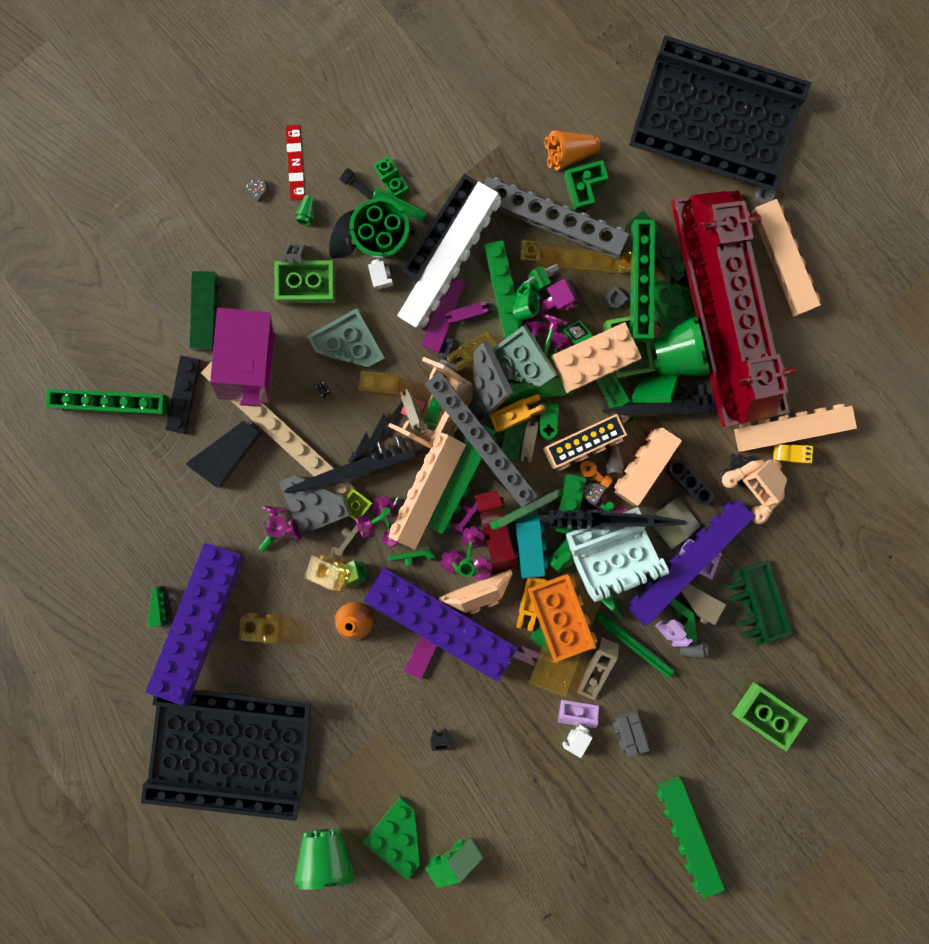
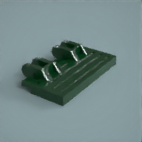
[726,560,792,646]

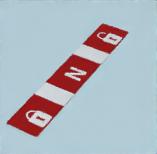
[285,124,305,200]

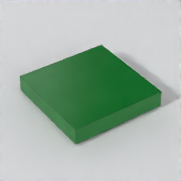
[632,375,679,403]

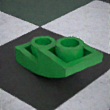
[372,155,410,198]

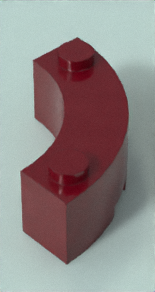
[475,490,519,573]

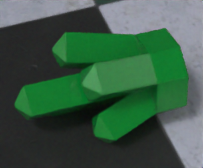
[547,538,574,573]

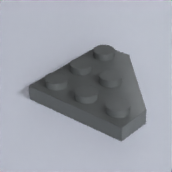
[472,341,513,420]
[279,475,352,535]

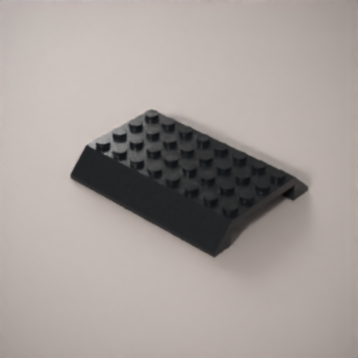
[629,35,812,193]
[141,689,311,821]

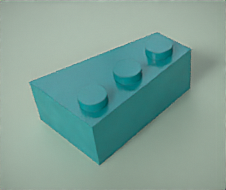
[515,509,548,578]

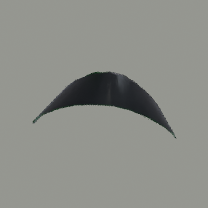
[329,210,357,259]

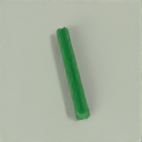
[595,612,674,678]

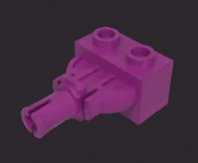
[524,279,582,323]

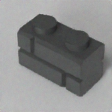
[613,710,650,757]

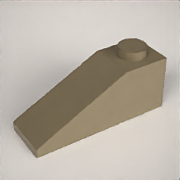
[680,584,726,626]
[577,637,619,700]

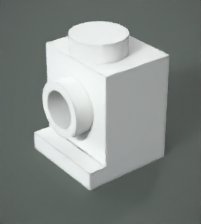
[368,259,394,291]
[562,724,592,758]

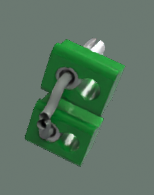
[522,264,559,293]

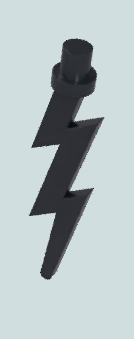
[348,401,404,463]

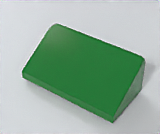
[601,588,625,620]

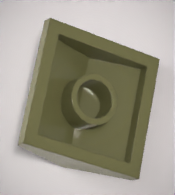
[653,496,701,549]

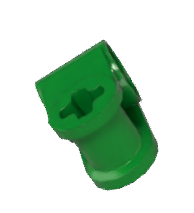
[513,282,542,322]
[539,404,559,441]

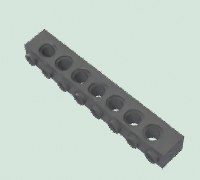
[484,177,629,261]
[424,372,537,508]

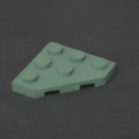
[307,308,385,368]
[493,325,558,386]

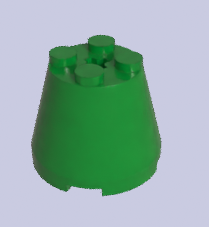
[350,197,409,258]
[650,317,710,376]
[295,828,354,890]

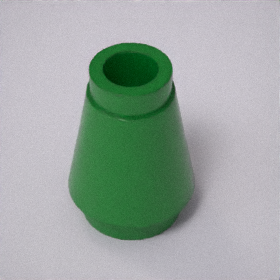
[295,195,315,226]

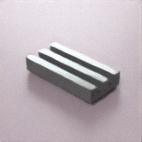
[281,244,306,263]

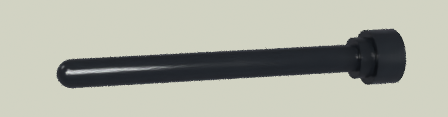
[339,168,415,234]

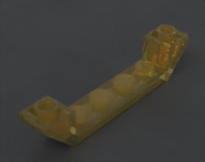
[520,240,631,274]

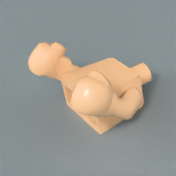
[722,460,787,524]

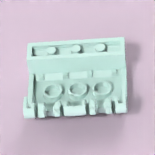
[566,507,669,602]

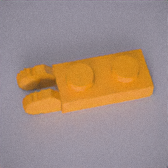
[490,394,545,433]
[516,577,547,631]

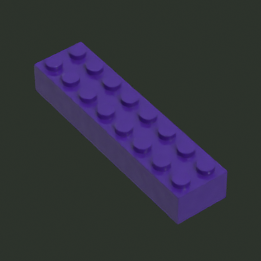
[145,542,245,706]
[364,568,517,682]

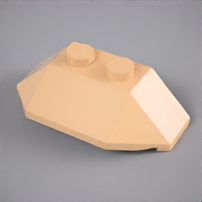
[439,569,512,614]

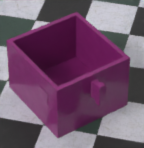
[210,308,275,407]

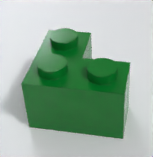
[564,160,608,213]
[425,838,483,888]

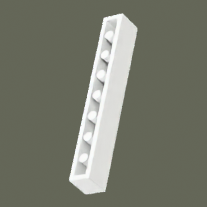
[397,181,501,330]

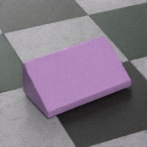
[558,700,599,728]

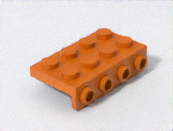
[527,574,598,662]

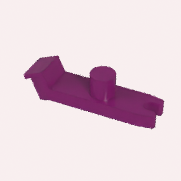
[445,302,492,324]
[451,502,478,532]

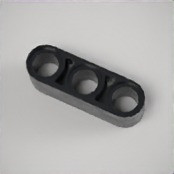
[666,460,714,505]

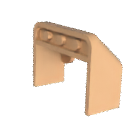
[389,357,473,449]

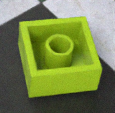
[346,489,373,521]

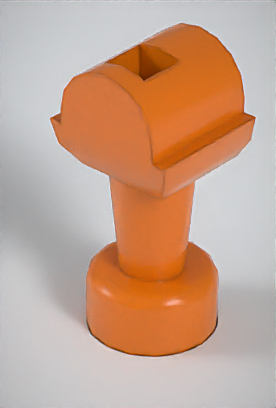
[579,461,613,489]

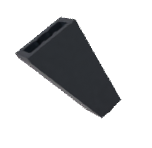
[186,421,262,488]

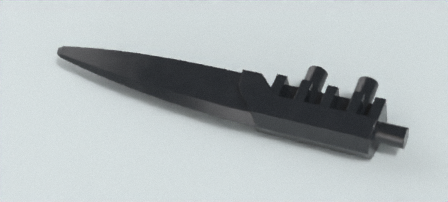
[602,384,718,417]
[283,435,423,493]
[539,509,688,530]

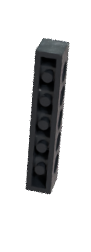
[401,173,478,284]

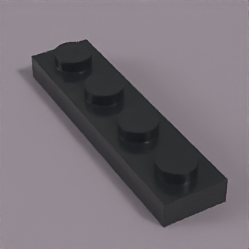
[165,355,201,434]

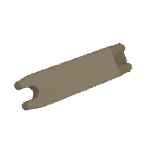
[400,389,428,436]
[520,418,539,463]
[331,526,358,556]

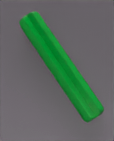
[373,188,427,222]

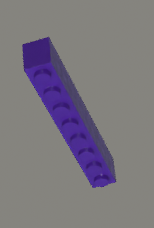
[627,500,755,625]

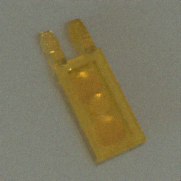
[447,331,497,371]

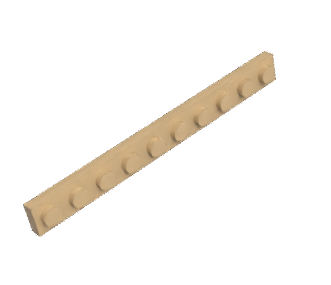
[201,361,355,498]

